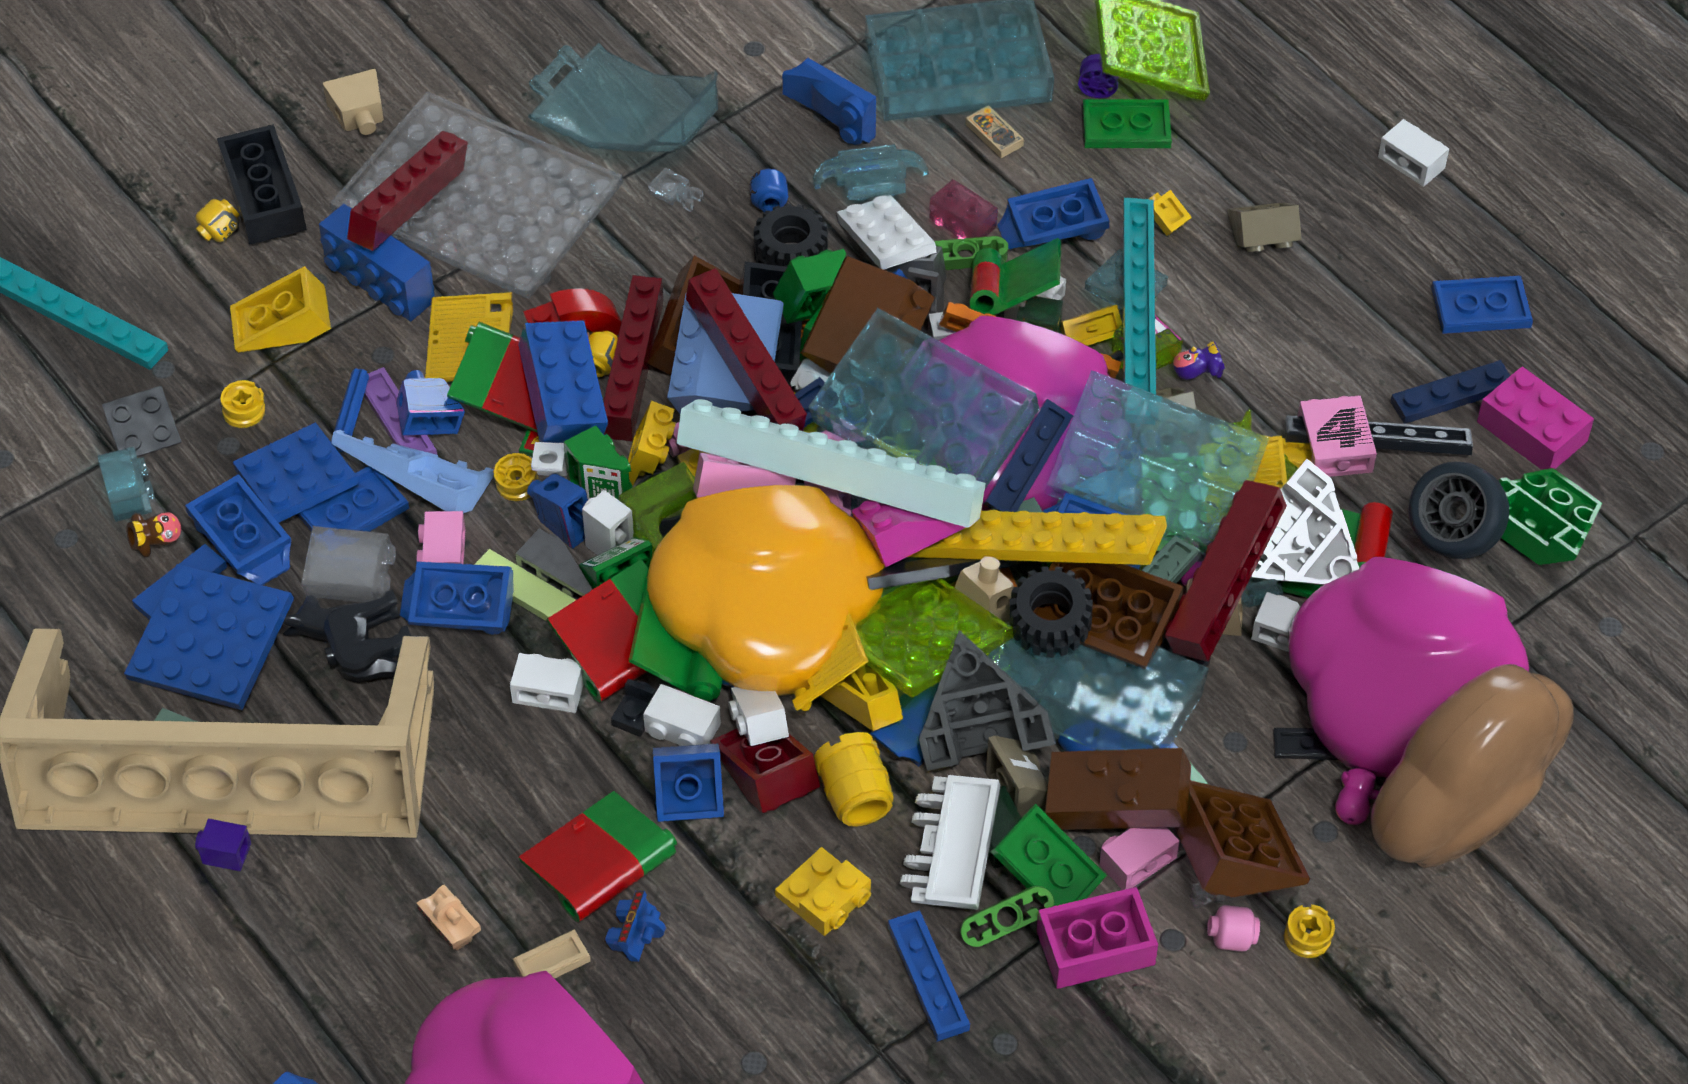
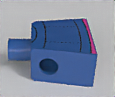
[396,370,465,435]
[527,474,588,549]

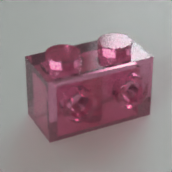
[929,179,998,239]

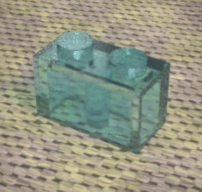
[97,446,155,522]

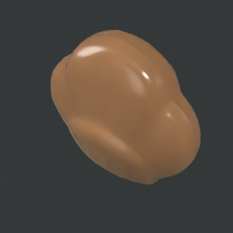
[1371,664,1574,868]

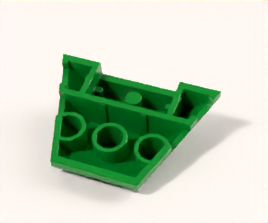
[1499,468,1602,565]

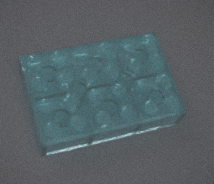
[865,0,1054,121]
[808,308,1040,489]
[1044,370,1269,556]
[988,626,1209,750]

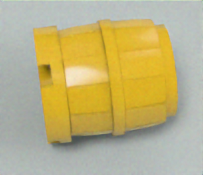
[814,732,894,827]

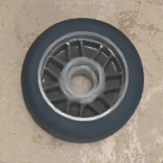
[1408,462,1509,559]

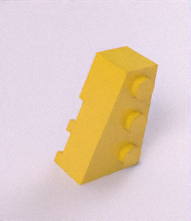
[820,634,903,731]

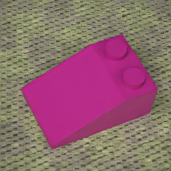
[851,500,966,567]

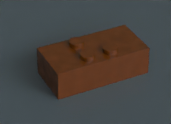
[1045,748,1191,830]

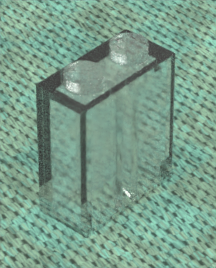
[301,526,396,602]

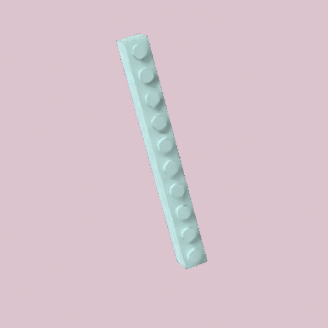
[676,399,986,528]

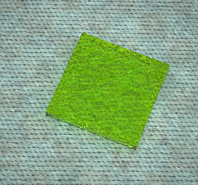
[1095,0,1210,101]
[856,579,1014,698]

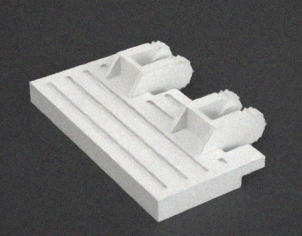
[900,775,1001,910]

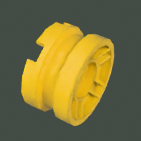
[221,380,265,428]
[493,453,539,501]
[1284,904,1335,958]

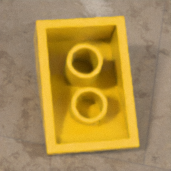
[230,266,331,352]

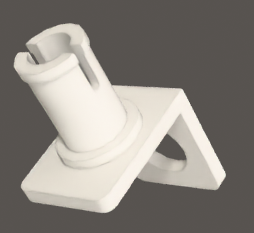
[531,442,567,476]

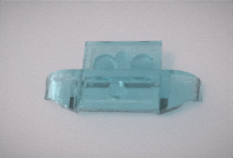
[813,144,929,201]

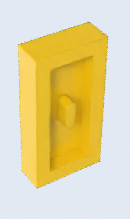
[1058,305,1123,346]

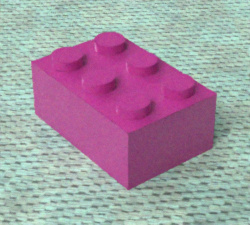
[1477,366,1594,470]
[1036,887,1158,989]

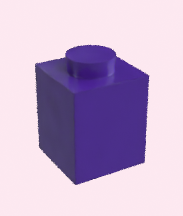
[195,818,251,871]

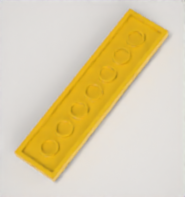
[908,510,1167,565]

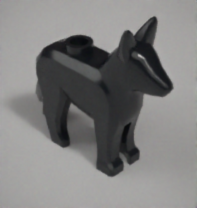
[283,590,411,683]

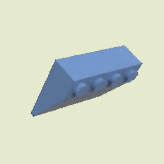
[667,293,784,414]

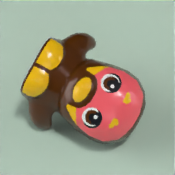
[126,512,181,557]

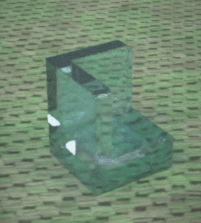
[1241,578,1283,607]

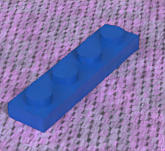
[888,910,970,1041]

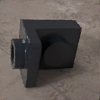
[611,679,657,737]

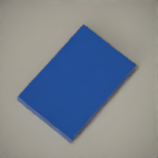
[1431,276,1533,334]
[297,466,409,554]

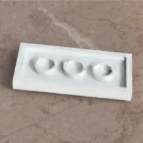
[837,195,937,269]

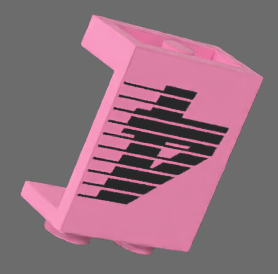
[1298,396,1377,477]

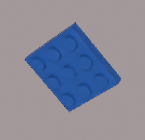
[233,422,359,523]

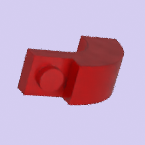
[523,289,622,335]

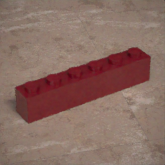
[347,130,468,251]
[686,268,807,431]
[603,275,664,441]
[1165,480,1287,662]

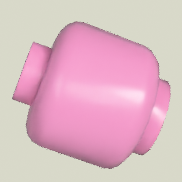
[1207,905,1260,952]

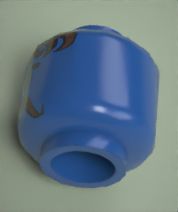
[749,169,789,212]

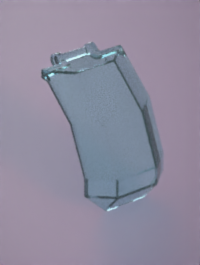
[528,43,718,152]

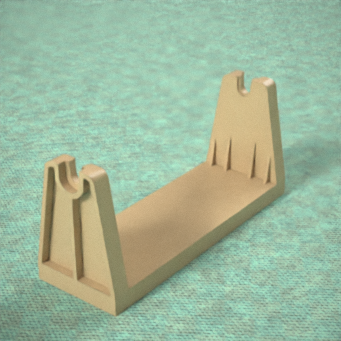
[0,628,434,838]

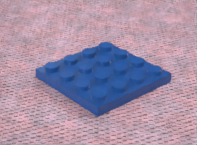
[124,564,294,710]

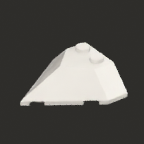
[1251,459,1359,585]

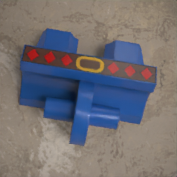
[605,891,666,962]

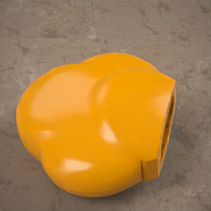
[647,485,884,696]

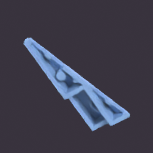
[331,430,494,513]

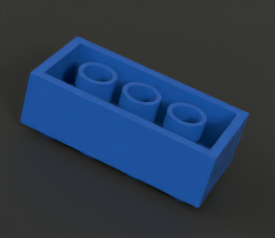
[319,204,435,322]
[518,321,608,443]

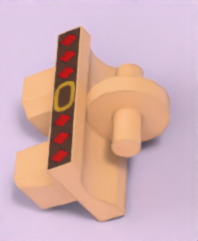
[416,884,481,950]

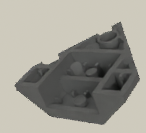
[919,630,1056,771]

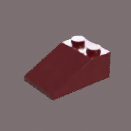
[710,728,820,813]

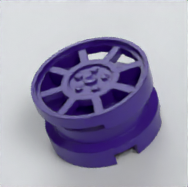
[1078,54,1120,98]

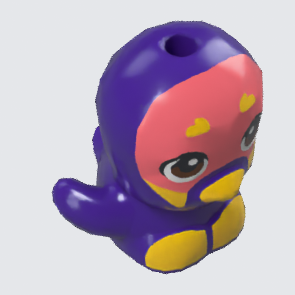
[1173,341,1225,380]

